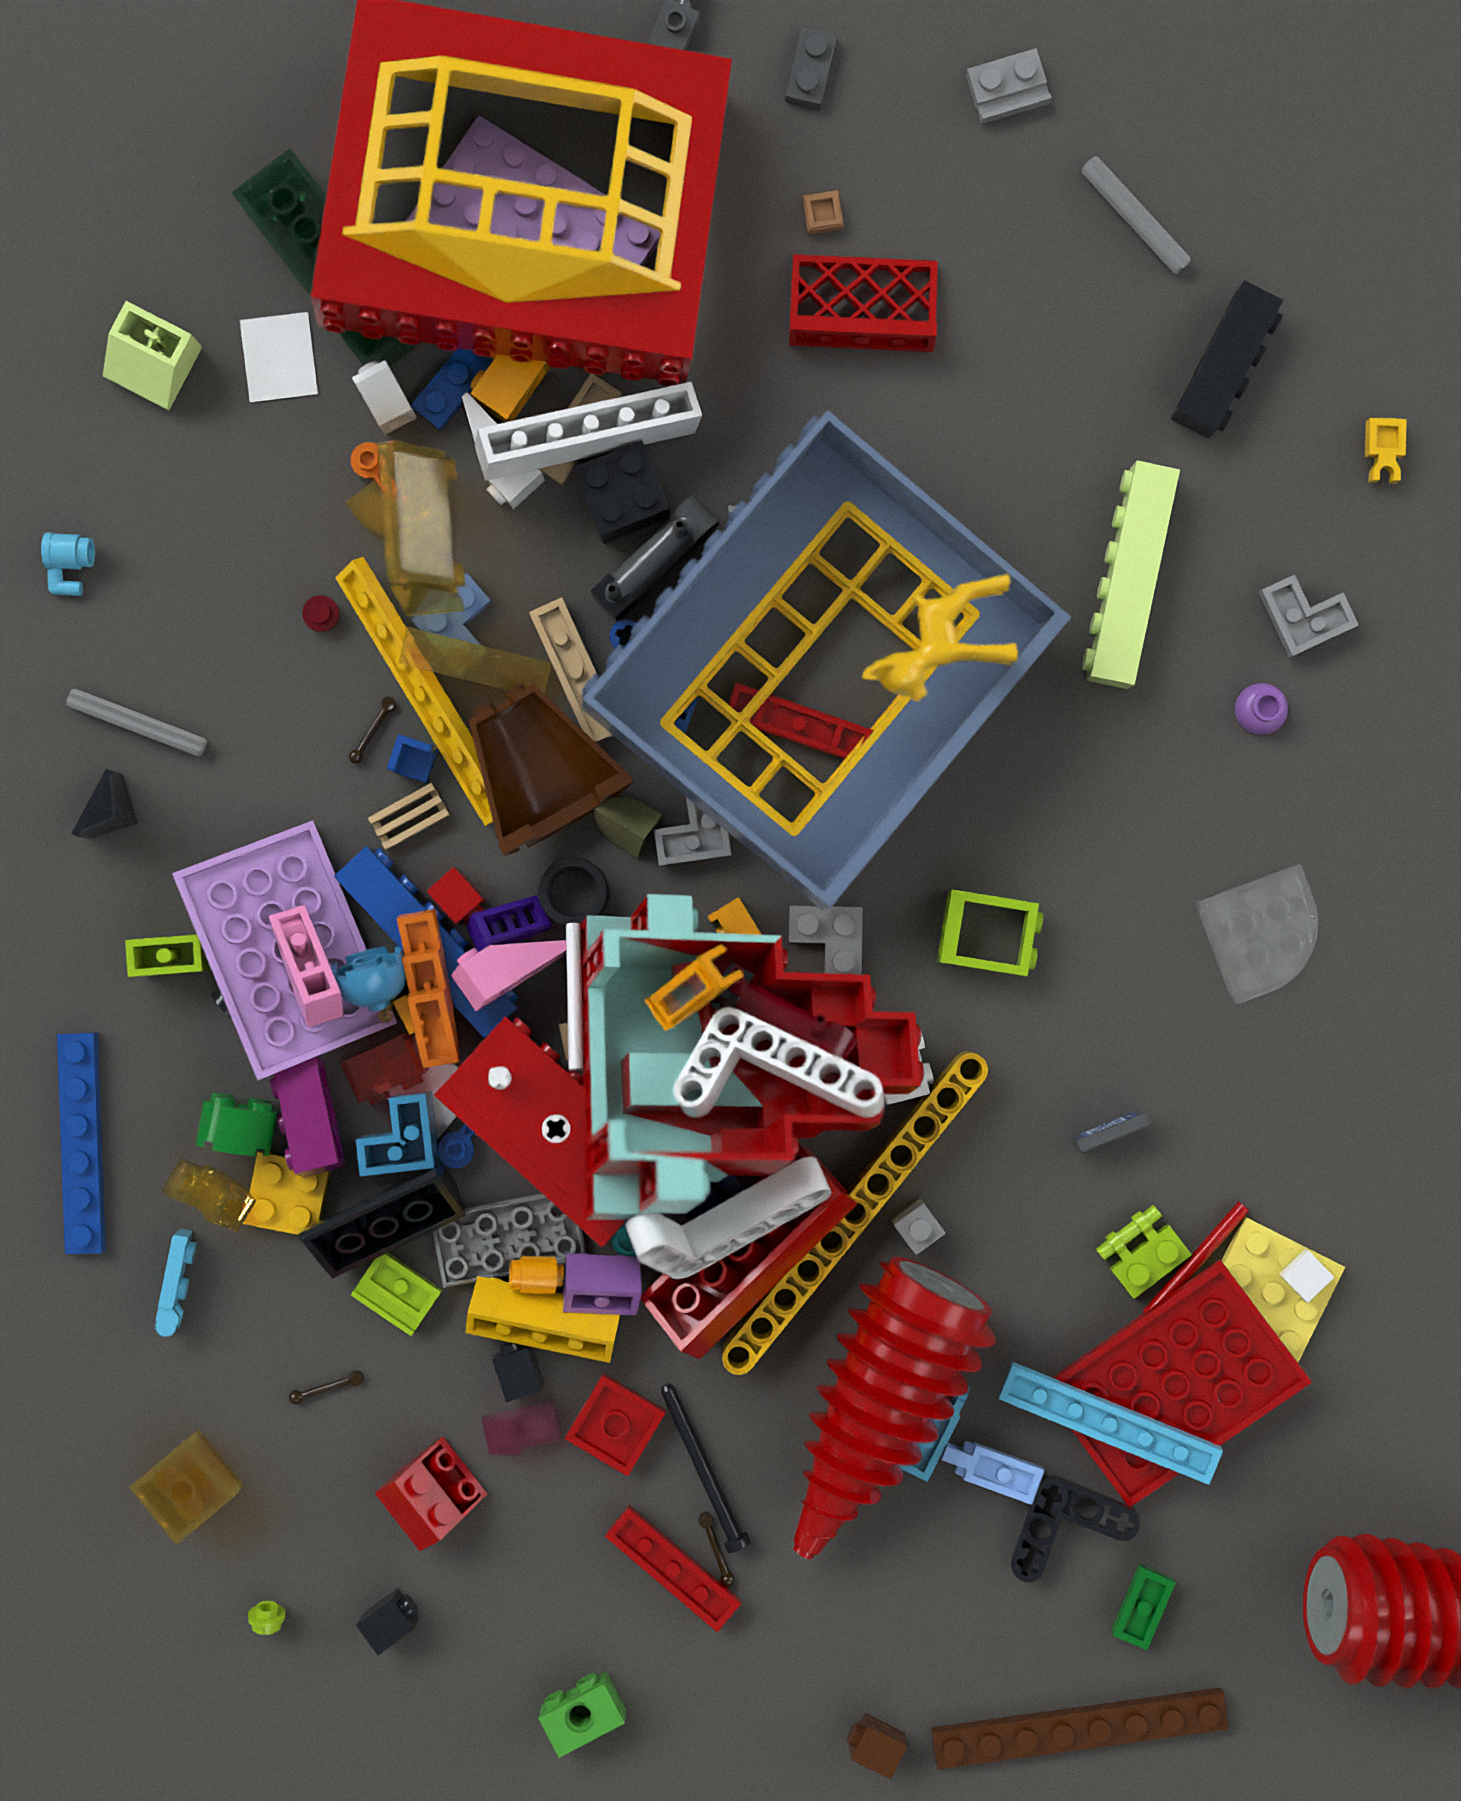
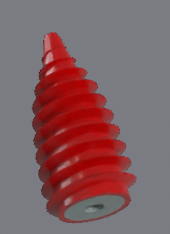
[793,1256,996,1559]
[1303,1533,1461,1689]

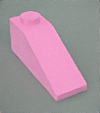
[269,905,344,1028]
[451,940,567,1012]

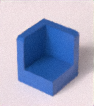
[387,734,439,784]

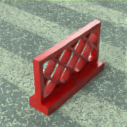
[789,254,938,352]

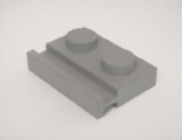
[966,48,1052,124]

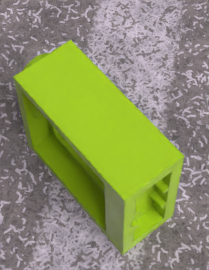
[937,889,1043,976]

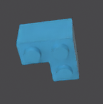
[356,1091,440,1176]

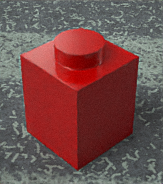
[426,867,487,924]

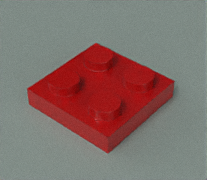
[565,1372,666,1477]

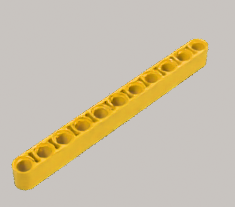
[722,1051,988,1375]

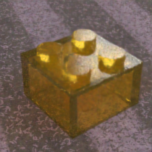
[129,1429,244,1545]

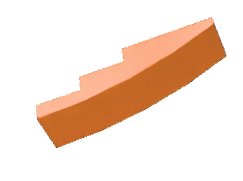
[396,909,460,1068]

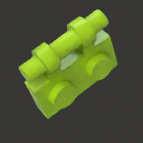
[1095,1205,1192,1299]

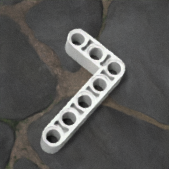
[674,1007,885,1118]
[626,1157,832,1279]

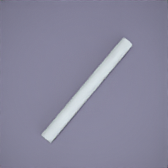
[566,923,584,1071]

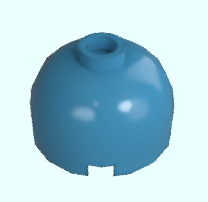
[330,946,406,1012]

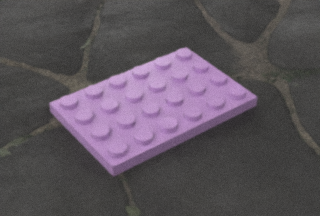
[406,115,660,266]
[172,820,397,1081]

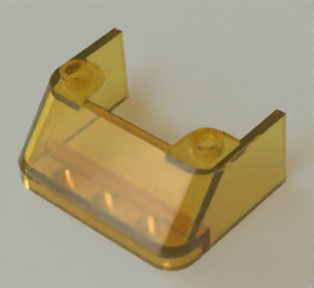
[378,440,465,616]

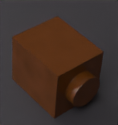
[847,1712,907,1779]

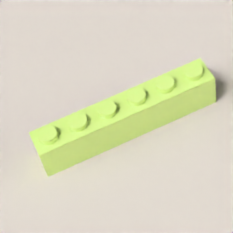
[1082,460,1180,689]

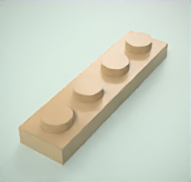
[529,597,613,743]

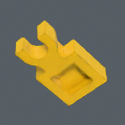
[1365,418,1407,484]

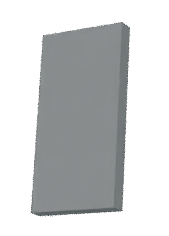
[433,1193,587,1288]

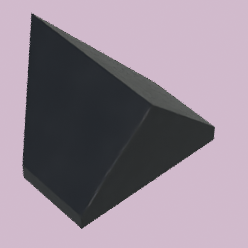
[71,769,138,839]

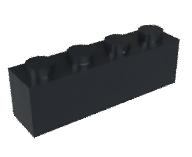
[1170,280,1283,439]

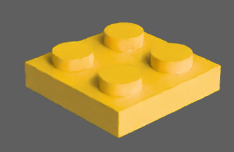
[243,1151,331,1235]

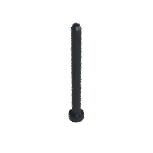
[661,1383,751,1553]

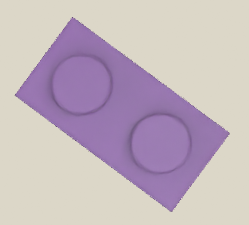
[563,1253,641,1316]

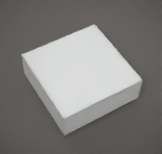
[1279,1249,1334,1303]

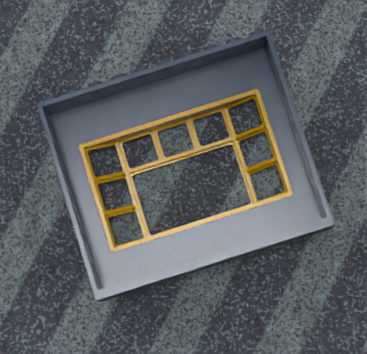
[581,410,1071,910]

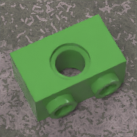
[538,1671,627,1758]

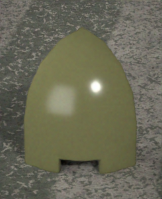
[594,797,662,858]

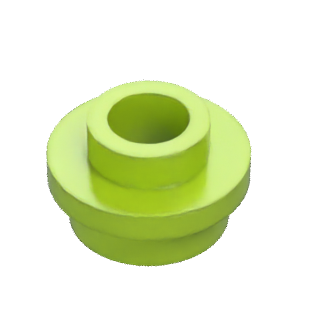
[248,1601,286,1635]

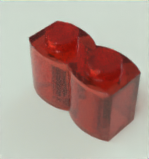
[340,1032,430,1105]

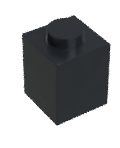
[492,1342,544,1402]
[356,1588,419,1656]

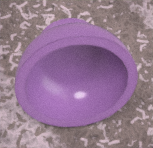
[1235,683,1288,736]

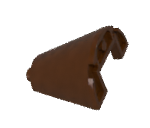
[469,684,634,856]

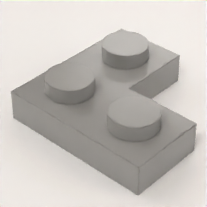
[1258,574,1359,658]
[654,797,732,866]
[789,906,863,974]

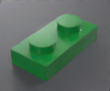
[1111,1564,1176,1650]

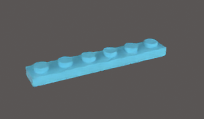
[998,1362,1223,1485]

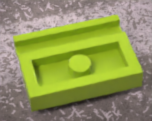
[351,1253,443,1336]

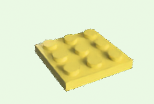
[1222,1217,1345,1362]

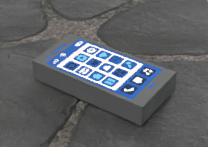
[1071,1110,1150,1153]

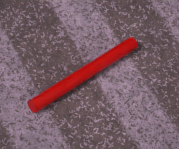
[1143,1201,1249,1312]

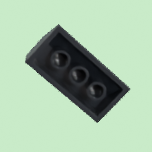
[299,1163,466,1279]

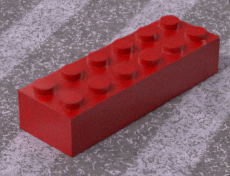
[640,1143,858,1359]

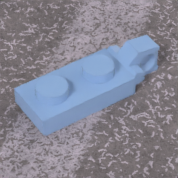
[941,1440,1045,1504]

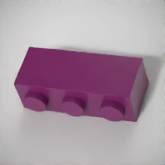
[270,1056,347,1178]

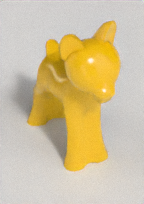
[862,574,1018,702]

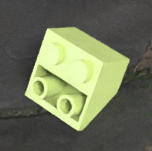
[103,301,202,411]

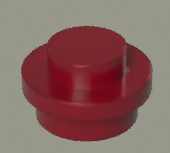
[302,595,340,632]

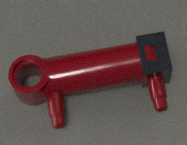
[710,962,857,1074]

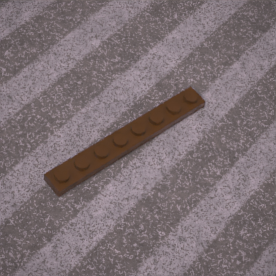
[931,1688,1229,1770]

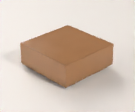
[802,190,844,235]

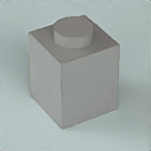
[891,1198,946,1255]

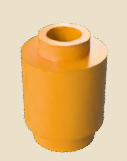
[509,1256,564,1294]

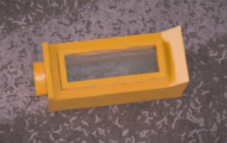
[644,944,744,1032]

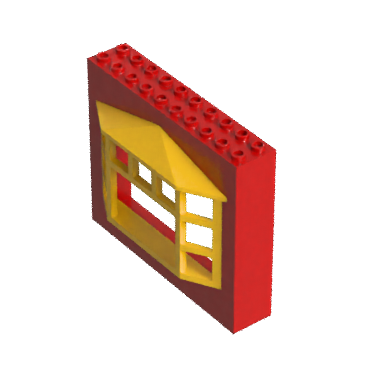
[311,0,732,386]

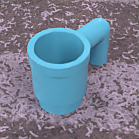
[41,532,95,596]

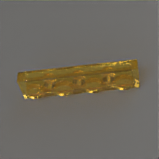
[399,627,552,693]

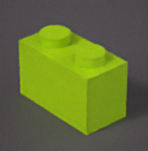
[125,934,212,977]

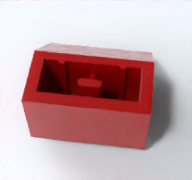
[374,1437,487,1551]

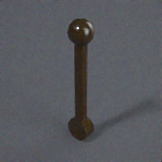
[349,697,396,764]
[289,1370,364,1405]
[698,1512,735,1587]

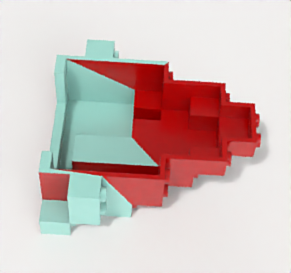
[581,894,924,1220]

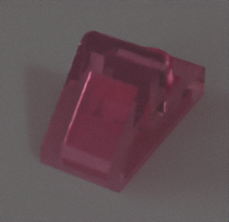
[481,1401,561,1455]

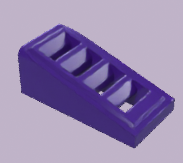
[466,895,552,952]

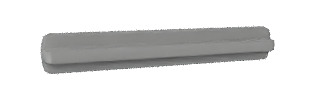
[1081,156,1191,274]
[66,688,207,756]

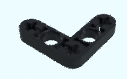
[1011,1475,1140,1582]

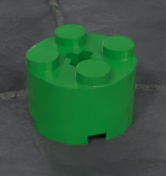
[195,1092,278,1156]

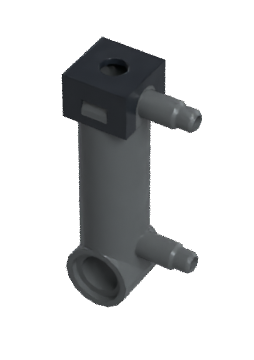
[591,495,719,621]

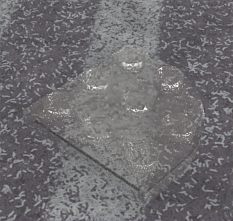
[1195,864,1318,1005]

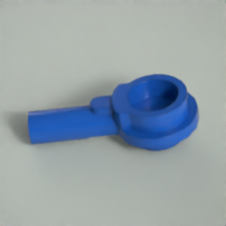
[438,1123,475,1168]

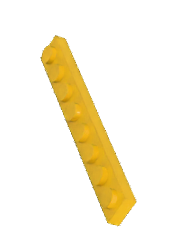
[336,557,493,827]

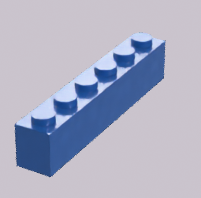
[334,846,520,1038]

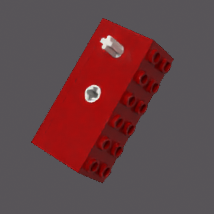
[434,1017,626,1247]

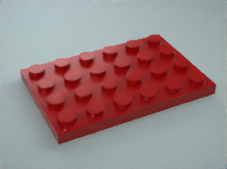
[1052,1259,1312,1507]

